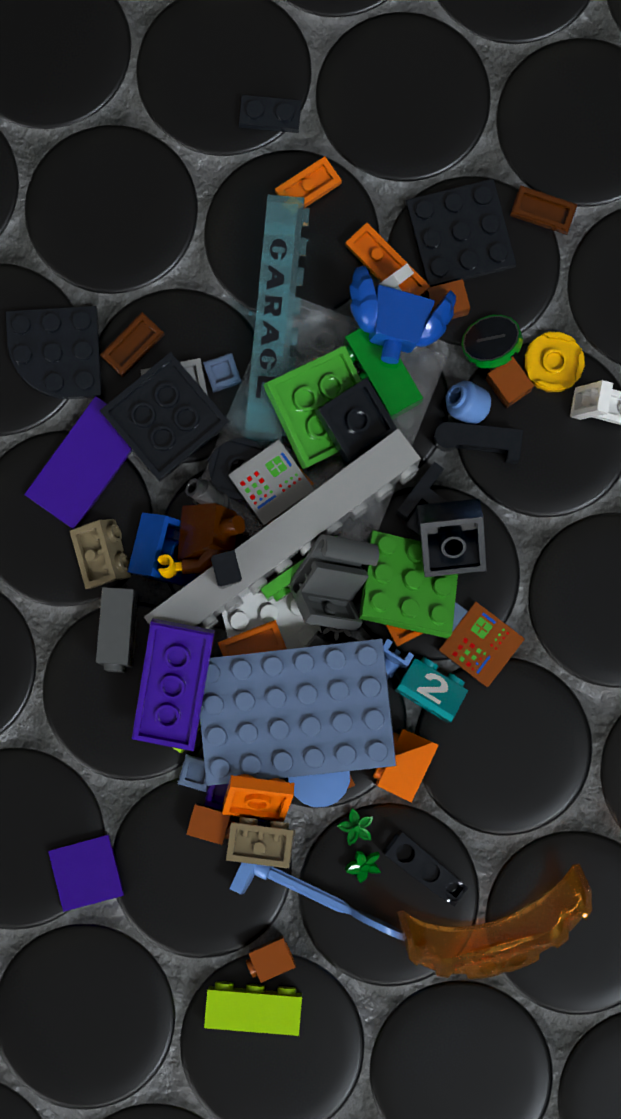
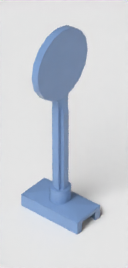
[288,639,414,807]
[229,862,410,942]

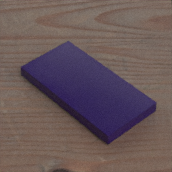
[24,396,133,529]
[132,618,215,751]

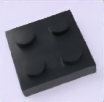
[314,378,397,464]

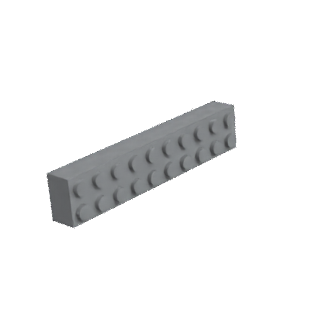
[144,429,421,629]

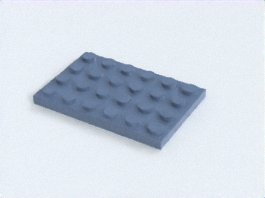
[200,639,397,786]

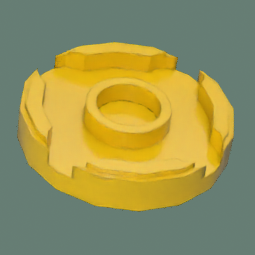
[524,332,585,392]

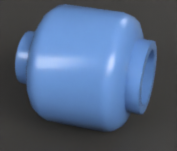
[446,380,491,425]

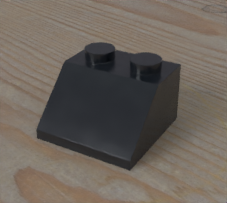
[417,499,487,577]

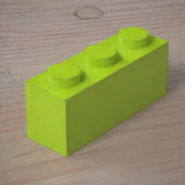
[204,981,302,1036]

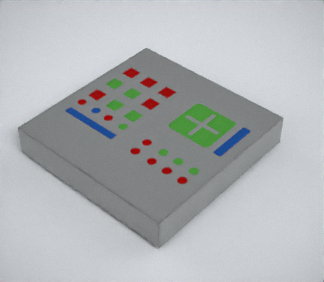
[228,440,315,526]

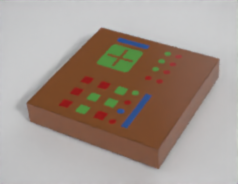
[438,602,525,688]

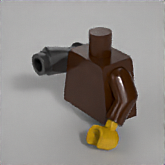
[157,478,245,579]

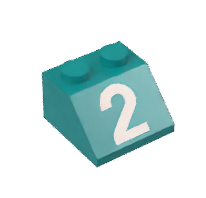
[395,657,468,723]

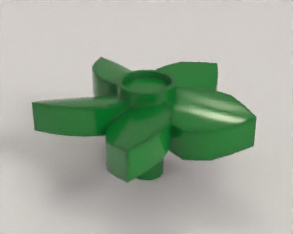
[337,808,373,845]
[345,851,381,883]

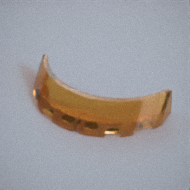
[397,863,592,979]

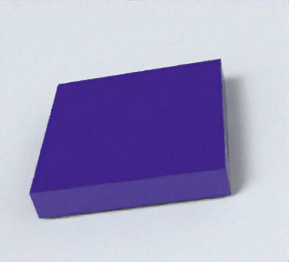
[48,835,125,912]

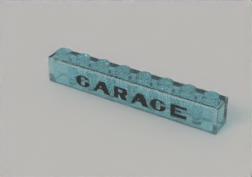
[244,194,310,443]

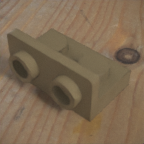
[70,519,131,589]
[226,817,296,869]

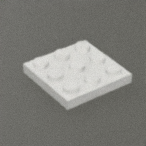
[222,559,322,649]

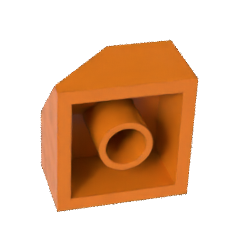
[373,729,439,803]

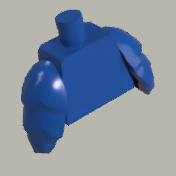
[350,265,456,364]

